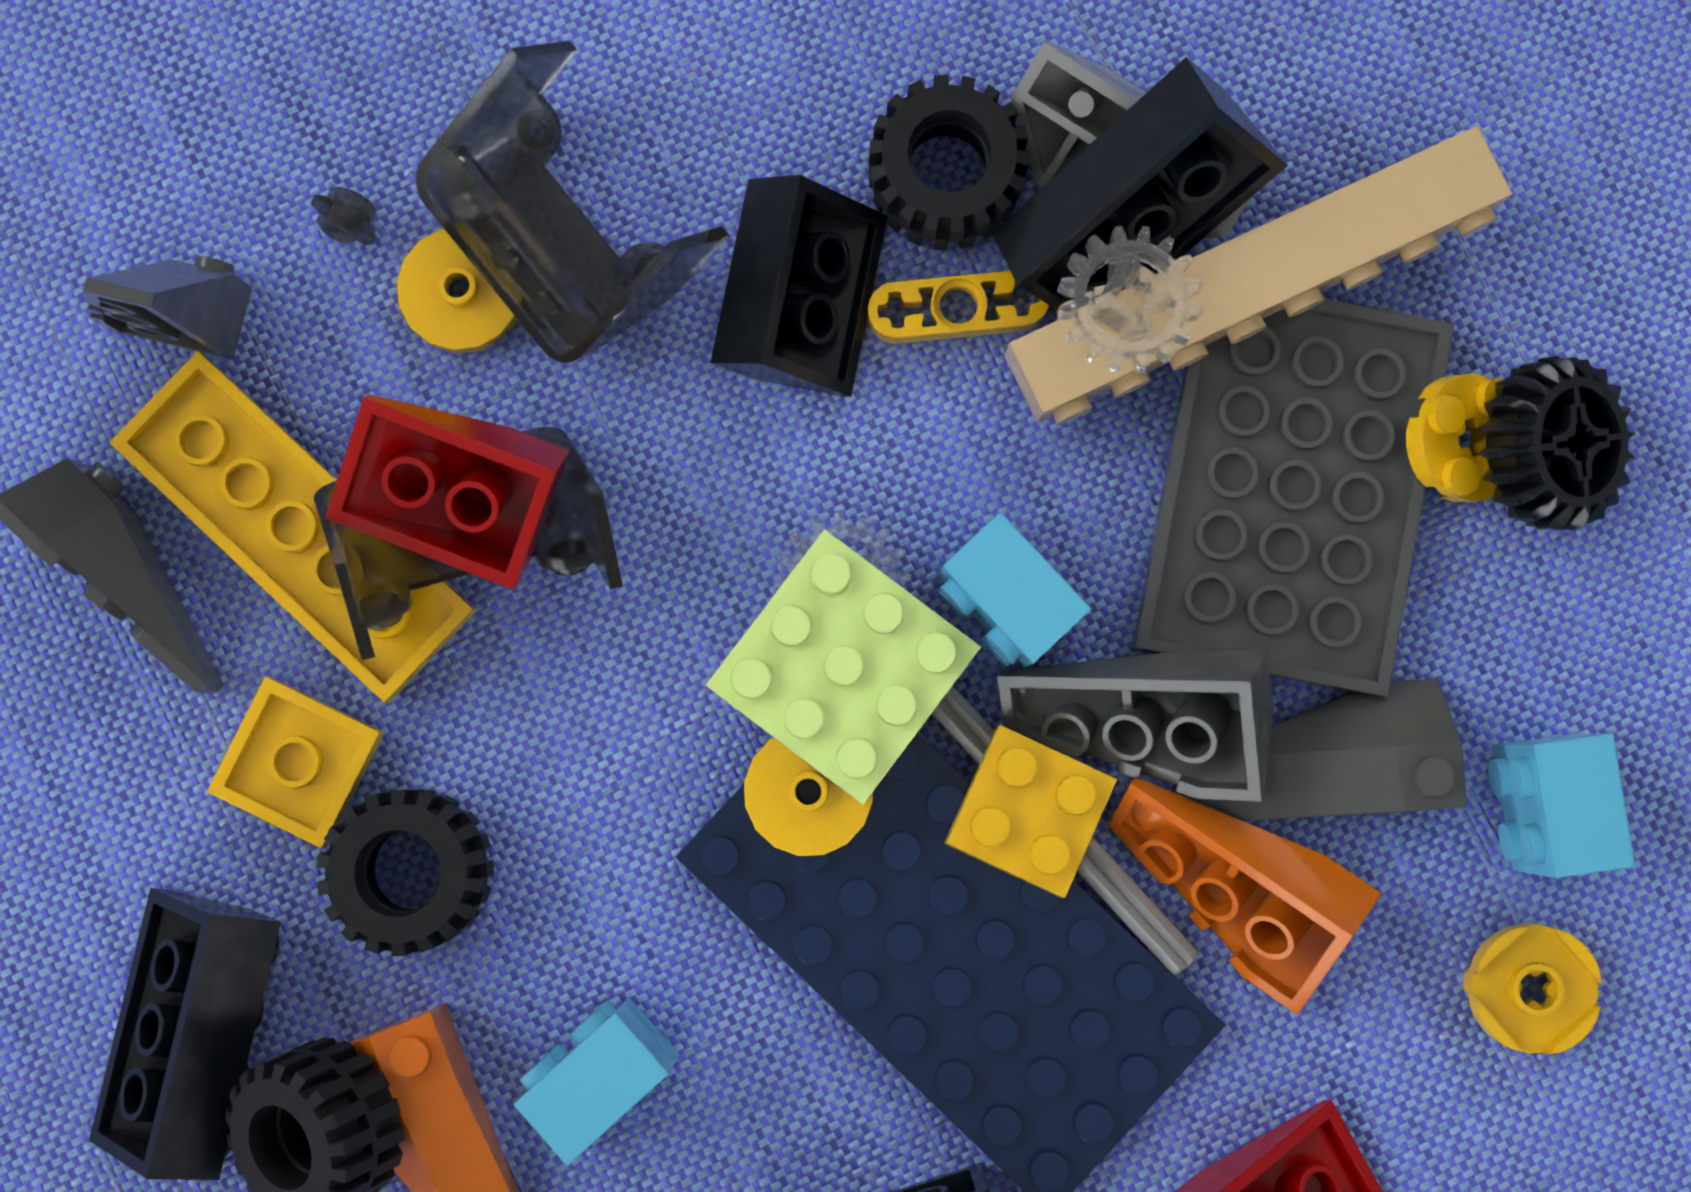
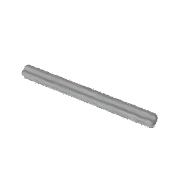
[932,686,1198,975]

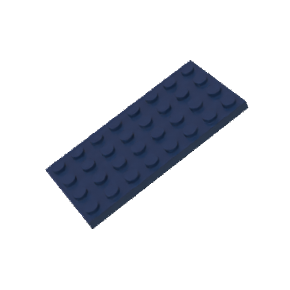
[675,733,1226,1192]

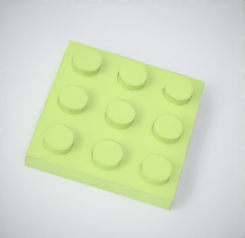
[705,529,981,805]

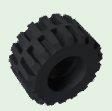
[868,74,1030,250]
[317,789,494,956]
[226,1037,404,1192]

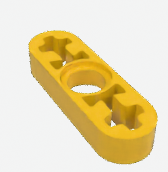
[868,271,1049,344]

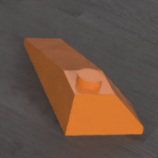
[1108,778,1382,1015]
[349,1003,518,1192]

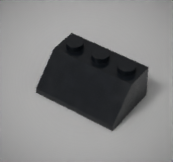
[710,175,888,397]

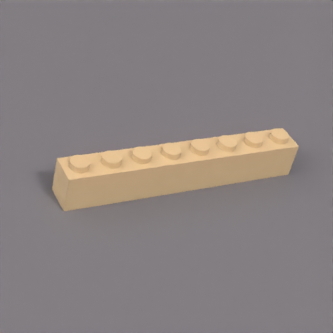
[1004,125,1512,425]

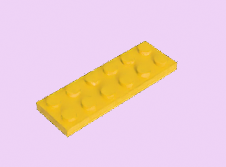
[109,351,477,703]

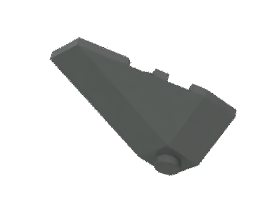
[83,256,252,360]
[0,458,224,694]
[997,648,1273,802]
[1191,679,1467,821]

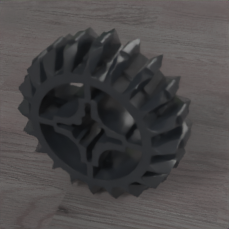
[1477,356,1636,530]

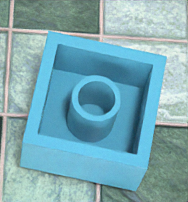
[937,512,1092,668]
[1488,733,1635,878]
[513,997,680,1166]

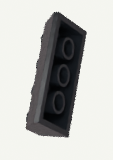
[992,57,1288,316]
[89,888,281,1180]

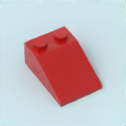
[325,394,570,590]
[1175,1100,1383,1192]

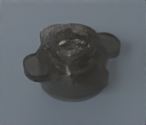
[311,187,377,245]

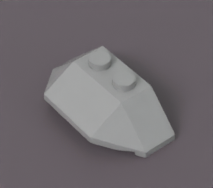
[1011,41,1252,239]

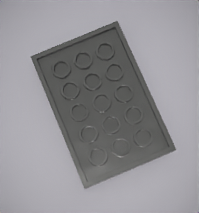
[1132,299,1454,697]

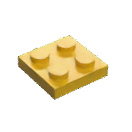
[207,676,385,849]
[944,725,1117,898]

